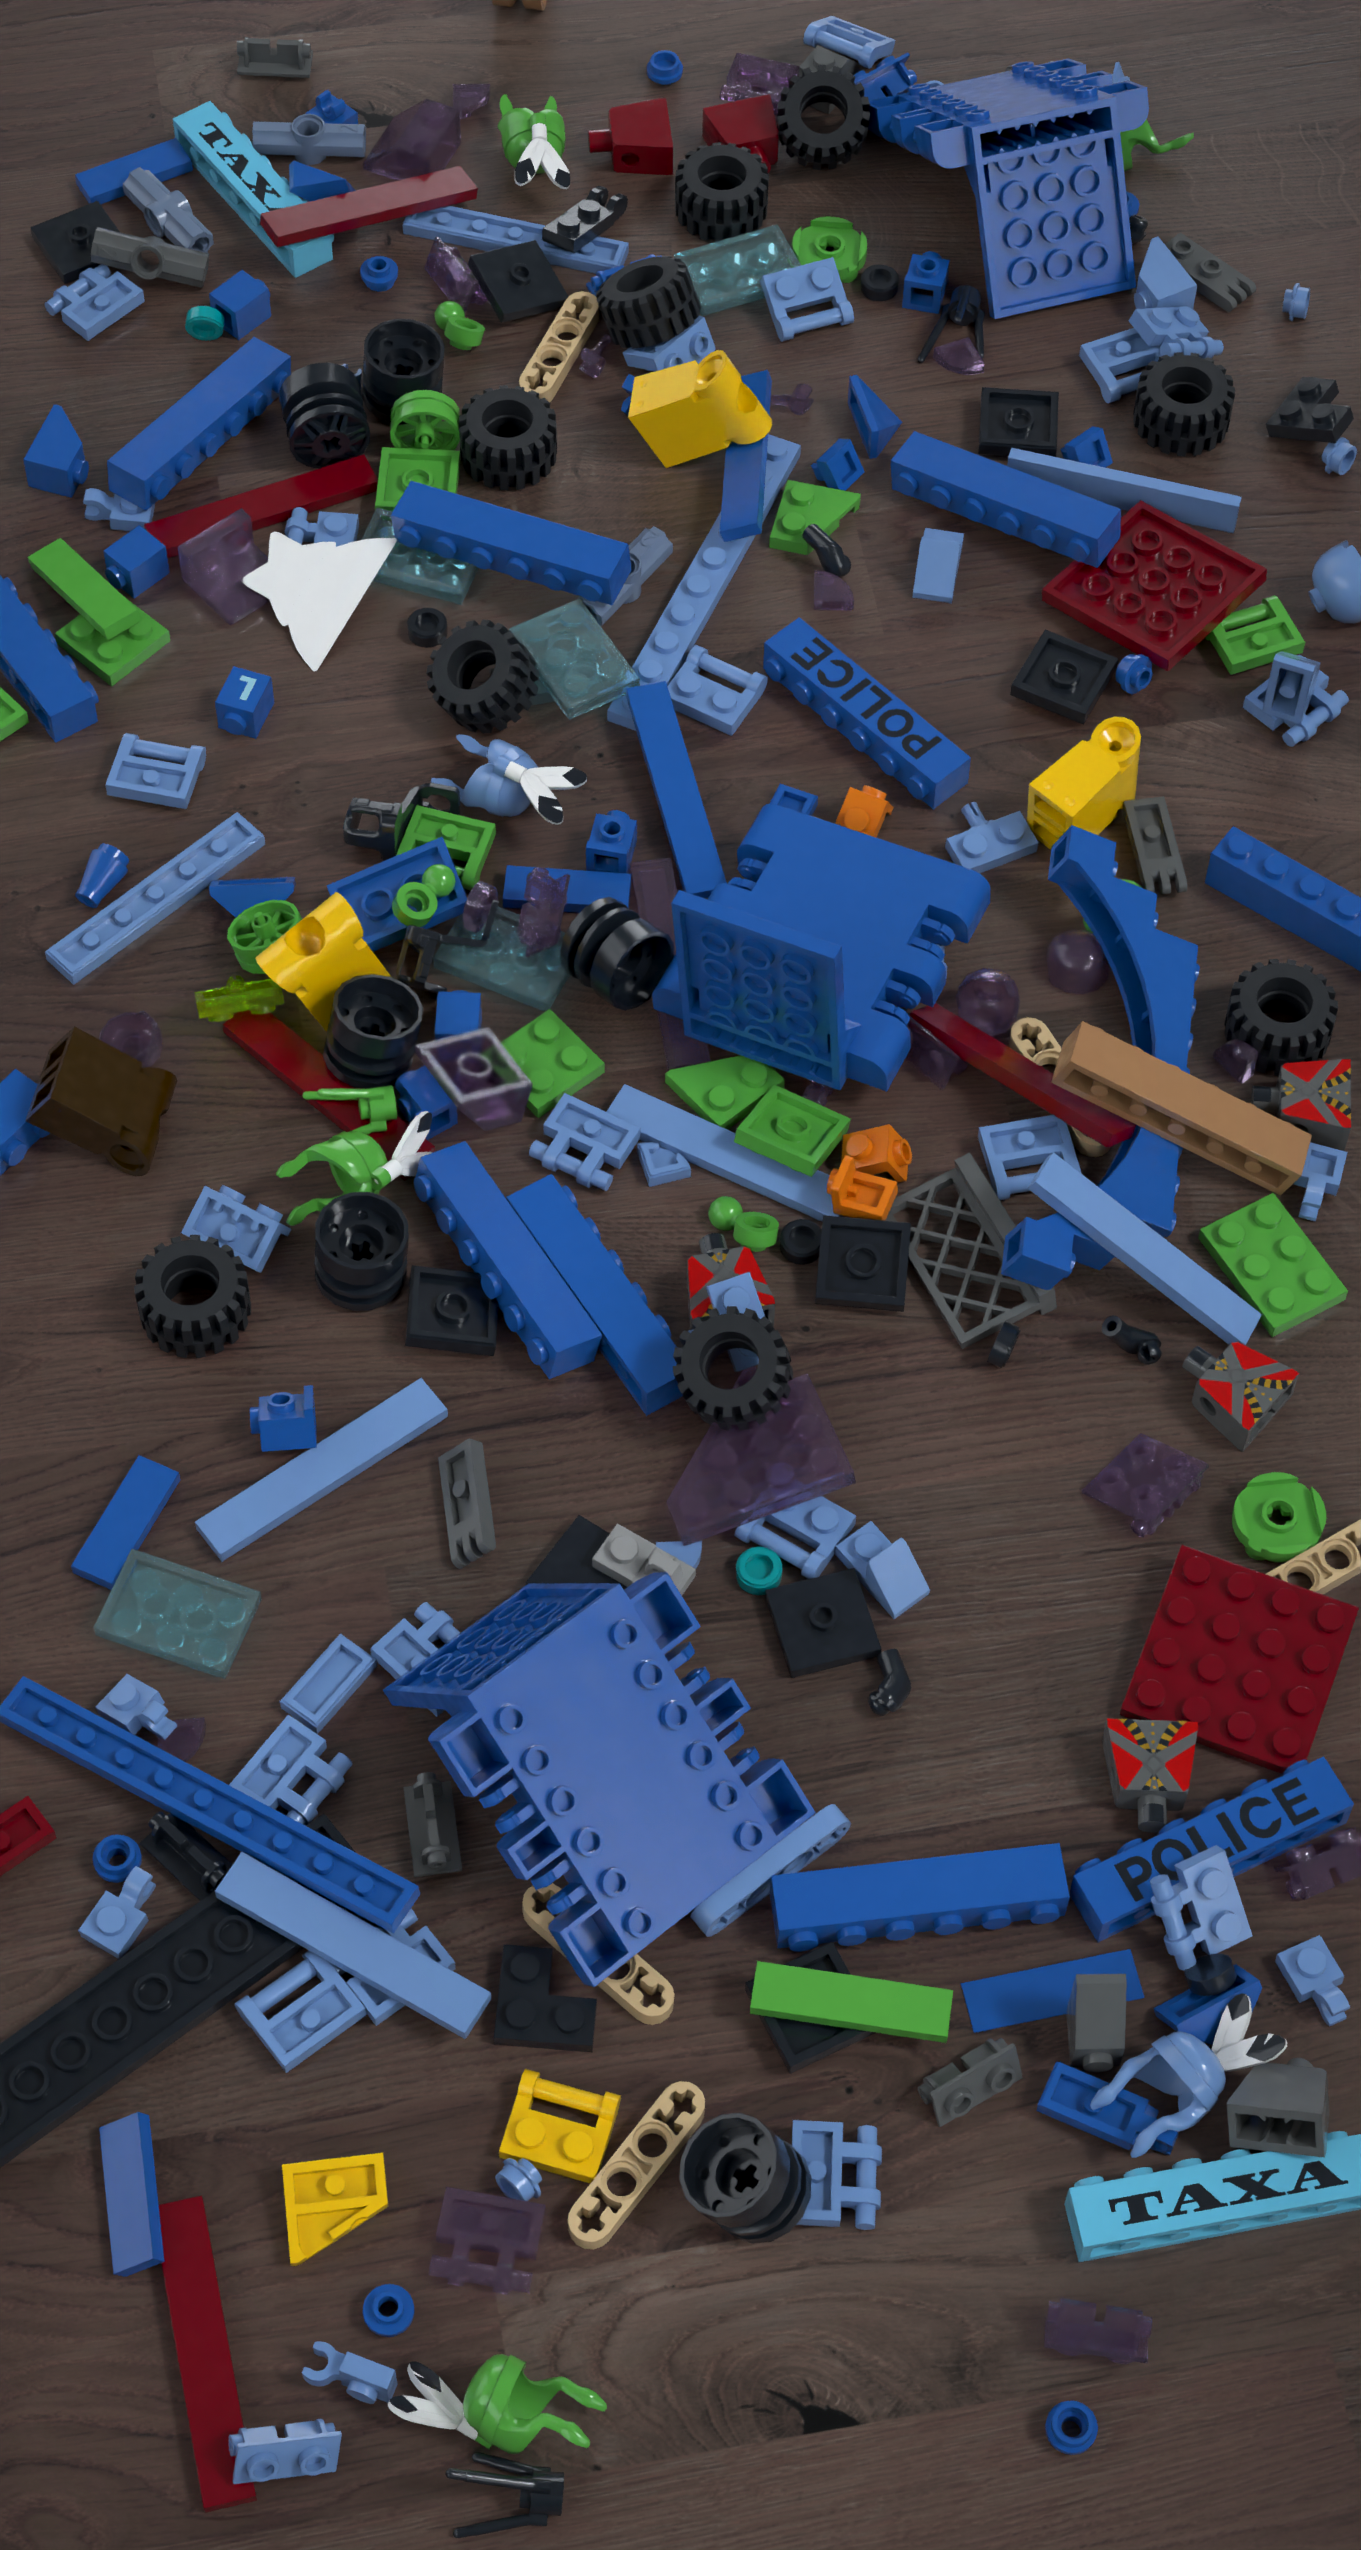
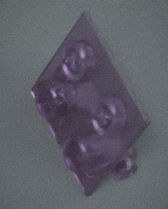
[1082,1433,1209,1537]

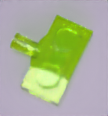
[194,975,284,1022]

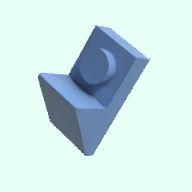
[912,528,964,603]
[835,1521,930,1619]

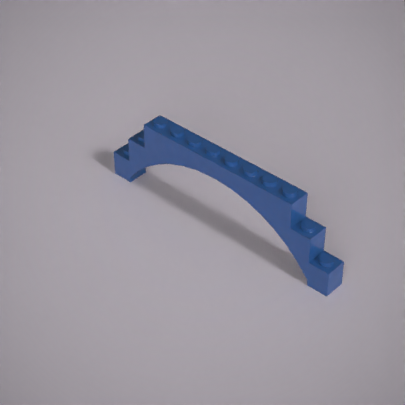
[1001,825,1200,1290]

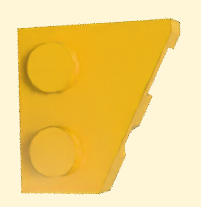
[282,2153,389,2266]

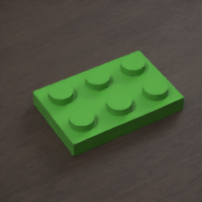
[1198,1193,1348,1337]

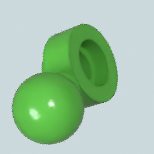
[435,301,485,350]
[392,864,456,927]
[708,1196,779,1252]

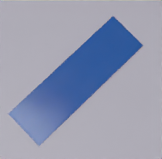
[961,1949,1145,2033]

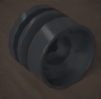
[362,319,445,425]
[279,362,370,469]
[560,897,674,1011]
[323,974,423,1089]
[314,1192,409,1311]
[679,2113,812,2244]

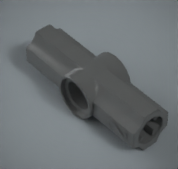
[91,227,209,288]

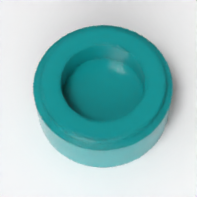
[185,306,225,341]
[736,1547,782,1595]

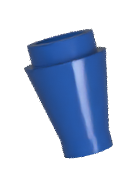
[75,843,129,908]

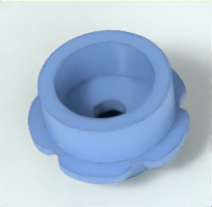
[1283,283,1310,321]
[1322,437,1357,475]
[495,2158,542,2206]

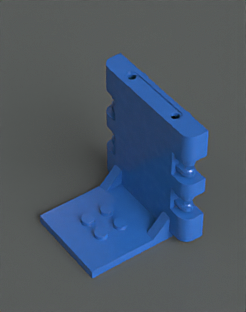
[868,58,1149,319]
[652,804,991,1091]
[383,1572,816,1987]

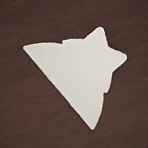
[243,532,397,671]

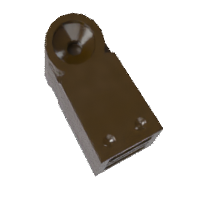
[25,1026,177,1176]

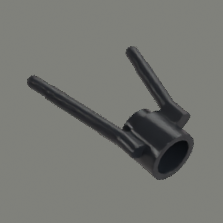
[917,285,985,363]
[445,2452,564,2538]

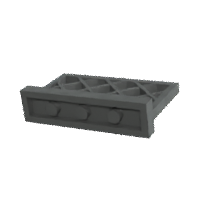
[886,1152,1057,1349]

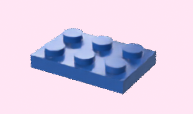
[326,837,472,952]

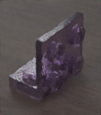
[178,508,270,625]

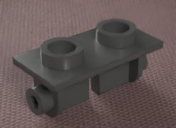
[237,37,313,78]
[403,1772,462,1877]
[917,2038,1023,2127]

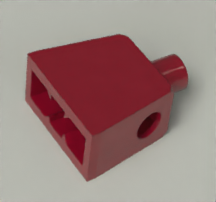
[702,94,779,173]
[588,98,673,175]

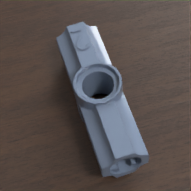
[252,114,366,165]
[123,167,214,253]
[574,526,673,628]

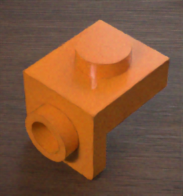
[835,785,894,838]
[841,1124,912,1183]
[827,1155,898,1221]

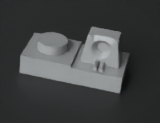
[592,1523,696,1595]

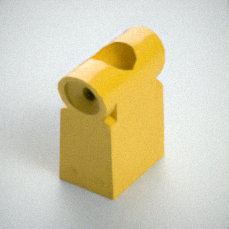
[628,350,772,468]
[1027,717,1141,849]
[255,892,391,1032]

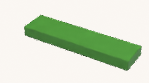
[27,538,142,640]
[750,1961,953,2043]

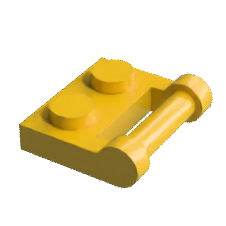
[499,2069,621,2183]

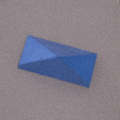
[289,160,356,201]
[848,375,903,459]
[209,877,296,918]
[1153,1964,1262,2045]

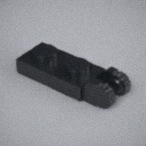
[542,186,628,253]

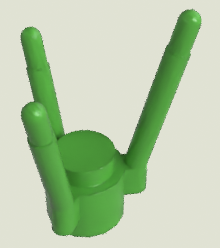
[302,1085,397,1143]

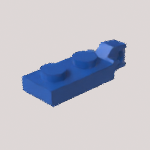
[1036,2062,1178,2155]

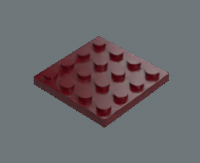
[1042,500,1267,671]
[1120,1545,1359,1774]

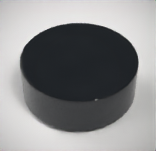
[861,264,899,301]
[407,608,448,648]
[780,1219,822,1265]
[987,1321,1021,1368]
[1184,1953,1237,1996]

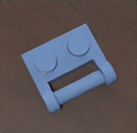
[803,16,896,69]
[760,257,854,342]
[1079,328,1161,403]
[667,645,768,736]
[105,733,206,809]
[978,1115,1081,1201]
[734,1472,856,1579]
[234,1950,367,2073]

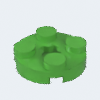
[792,216,867,283]
[1232,1472,1326,1562]

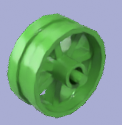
[390,390,460,450]
[227,900,302,974]

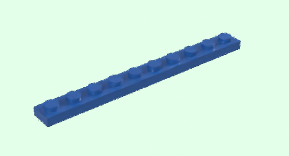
[0,1676,420,1934]

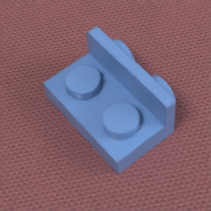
[623,316,716,372]
[181,1184,292,1273]

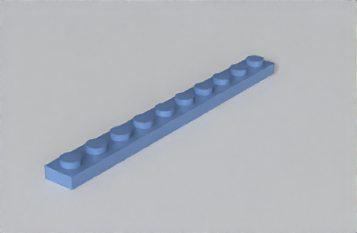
[607,434,801,731]

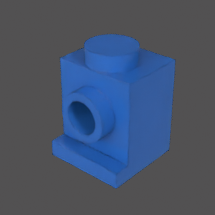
[902,251,950,314]
[586,810,637,874]
[395,1064,458,1140]
[250,1385,317,1452]

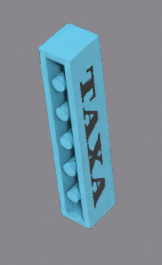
[173,101,334,278]
[1064,2131,1361,2262]

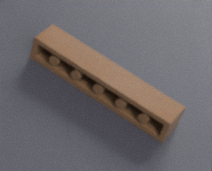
[1051,1021,1312,1196]

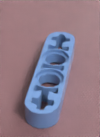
[690,1804,851,1937]

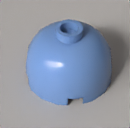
[1308,540,1361,623]

